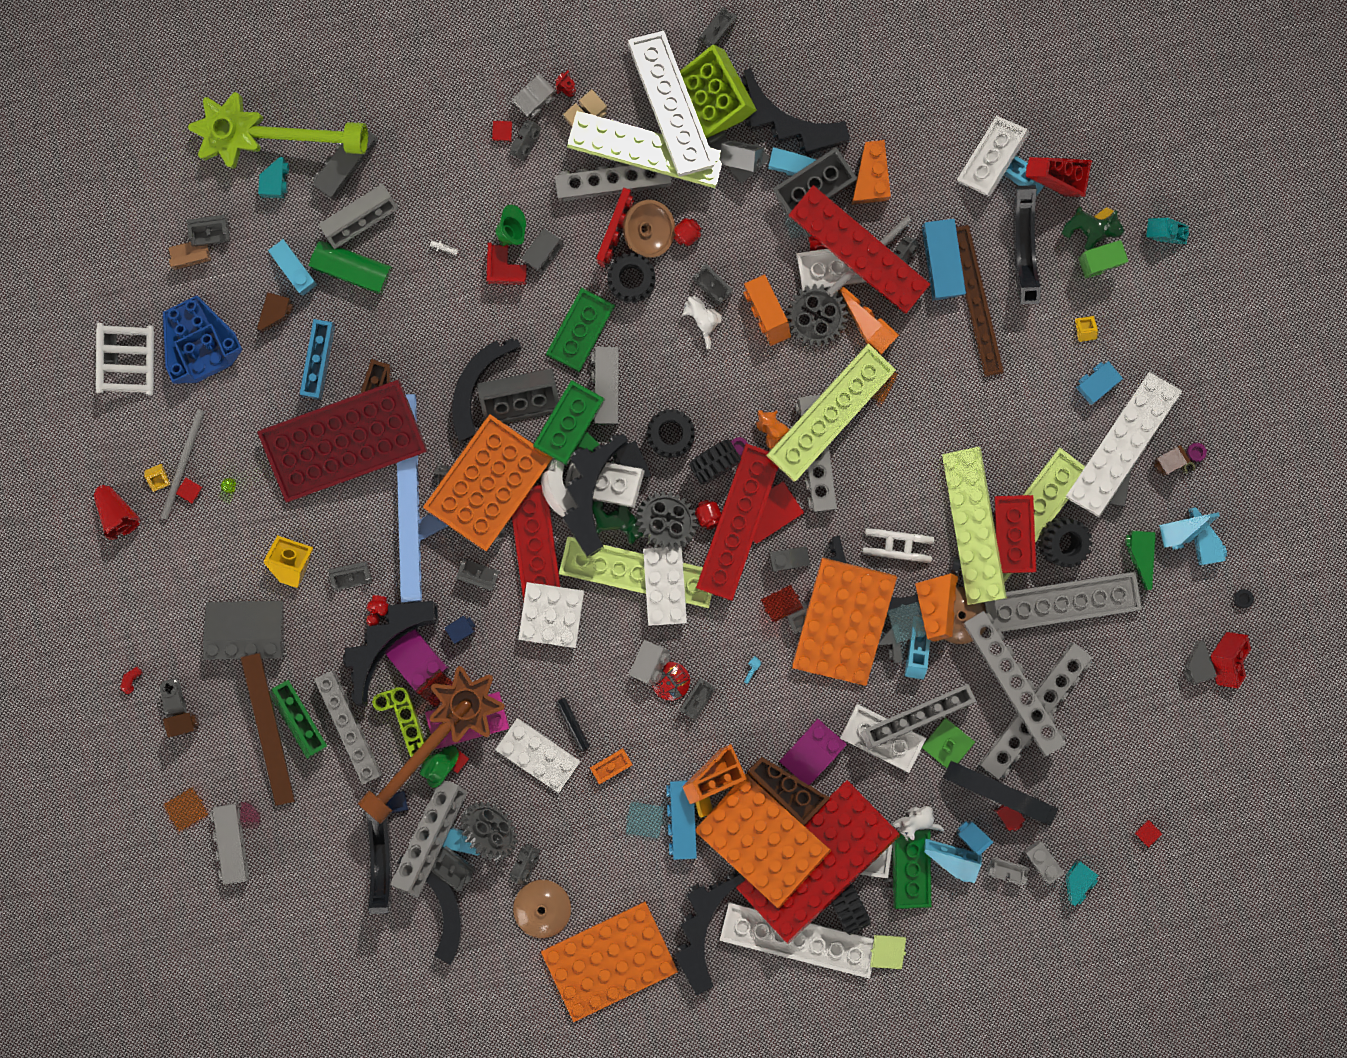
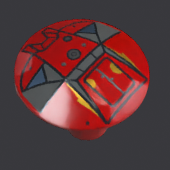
[652,662,690,700]

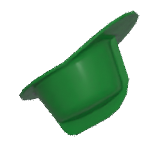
[495,205,526,246]
[420,746,459,788]

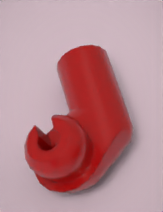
[120,666,143,694]

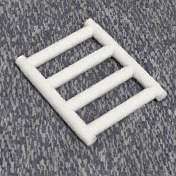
[96,323,154,396]

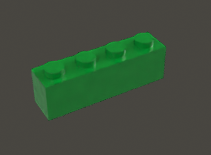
[270,680,327,759]

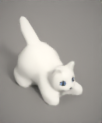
[682,296,722,350]
[892,806,944,841]

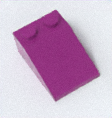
[385,629,449,693]
[779,718,847,785]

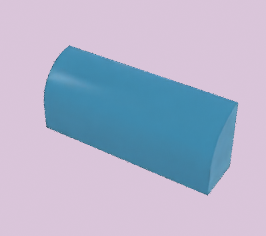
[921,219,966,301]

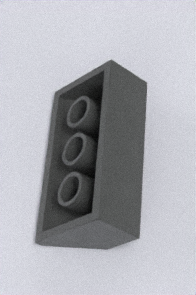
[772,147,857,225]
[477,368,559,423]

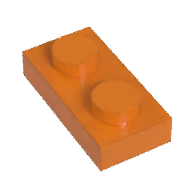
[590,748,633,784]

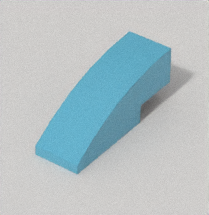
[768,147,816,176]

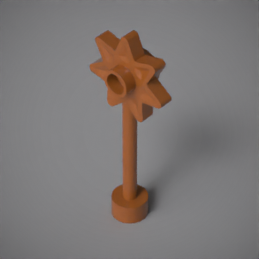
[357,666,505,824]

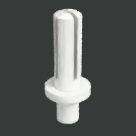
[430,241,458,256]

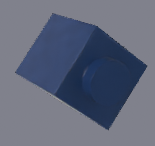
[444,616,476,644]

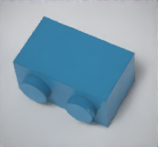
[1076,361,1123,405]

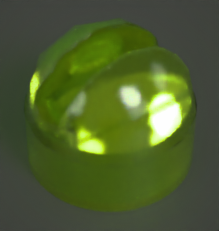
[221,478,236,494]

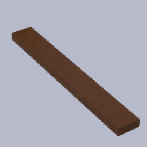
[956,225,1004,377]
[240,652,295,806]

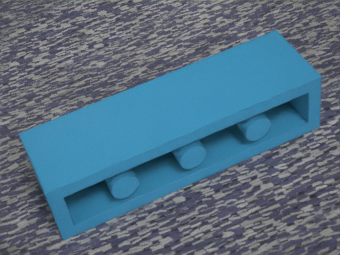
[300,319,335,400]
[666,780,697,860]

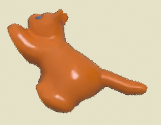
[756,410,790,449]

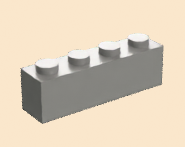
[318,183,399,249]
[591,347,619,425]
[210,803,249,885]

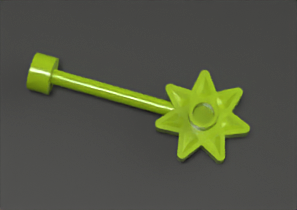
[188,92,368,169]

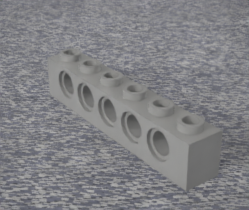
[555,163,672,202]
[795,395,837,513]
[314,671,382,785]
[860,684,976,750]
[390,780,467,898]

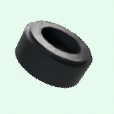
[948,556,961,576]
[1233,589,1254,608]

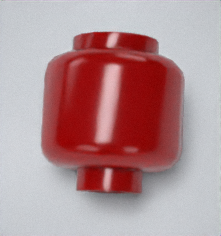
[673,218,702,246]
[695,500,722,530]

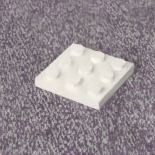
[518,582,584,648]

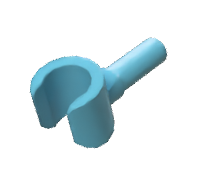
[744,656,761,684]

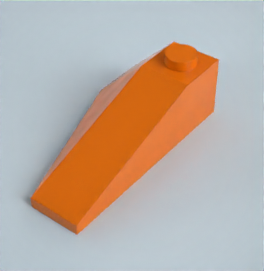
[838,287,899,355]

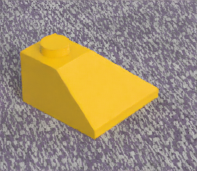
[264,535,313,588]

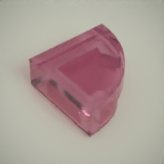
[240,802,261,823]

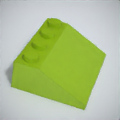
[680,44,757,139]

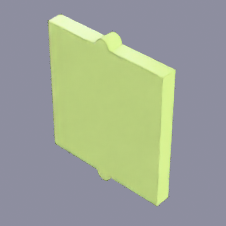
[870,935,906,969]

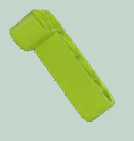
[372,687,425,757]

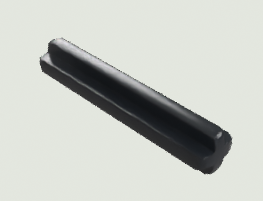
[556,698,590,751]

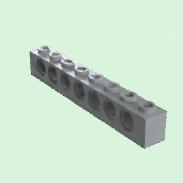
[962,611,1066,756]
[978,643,1093,779]

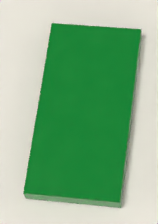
[546,287,615,373]
[533,380,605,466]
[892,829,932,909]

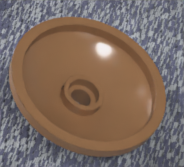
[623,200,675,258]
[944,587,986,644]
[513,880,571,938]

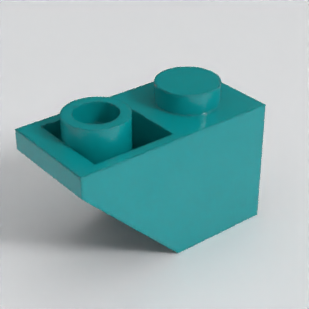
[258,157,289,198]
[1146,218,1189,245]
[1065,860,1099,906]

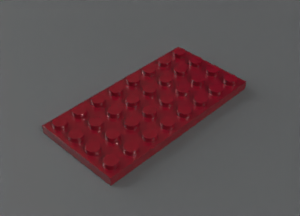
[257,379,428,503]

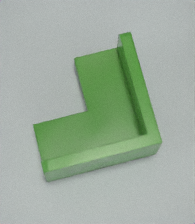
[1078,240,1128,279]

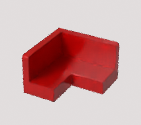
[487,243,527,285]
[1210,632,1251,689]

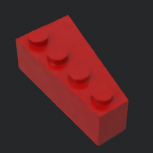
[1026,157,1092,197]

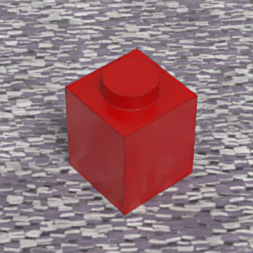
[994,805,1025,831]

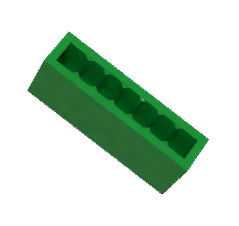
[308,240,393,295]

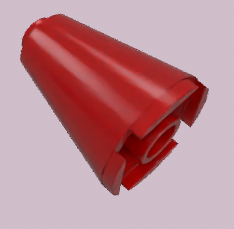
[93,485,141,540]

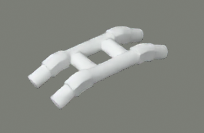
[863,528,934,563]

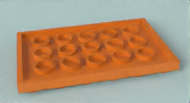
[423,414,553,552]
[792,557,897,686]
[695,773,831,909]
[541,901,678,1022]

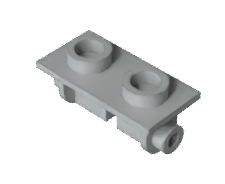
[987,857,1030,885]

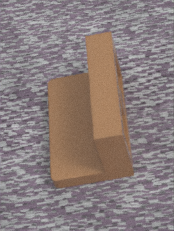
[169,242,211,270]

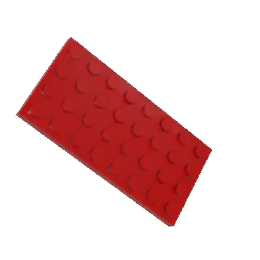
[736,780,900,944]

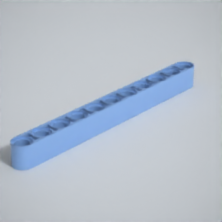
[397,394,422,603]

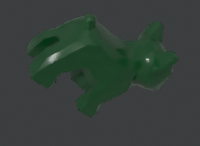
[1062,207,1124,250]
[592,501,644,545]

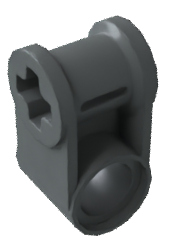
[160,679,187,717]

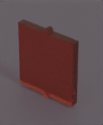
[761,585,803,623]
[416,669,453,707]

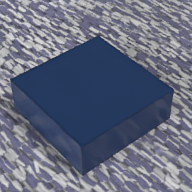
[387,791,409,814]

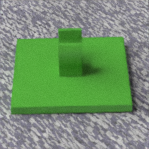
[922,718,975,768]

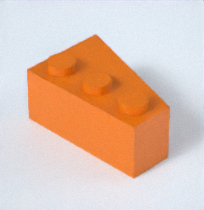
[851,140,891,205]
[743,274,791,346]
[915,573,958,642]
[682,744,746,804]

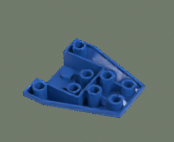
[163,295,243,384]

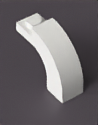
[541,458,578,517]

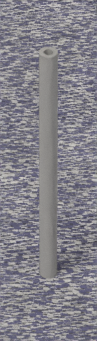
[826,216,912,297]
[160,409,205,520]

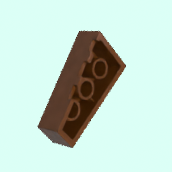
[746,757,830,825]

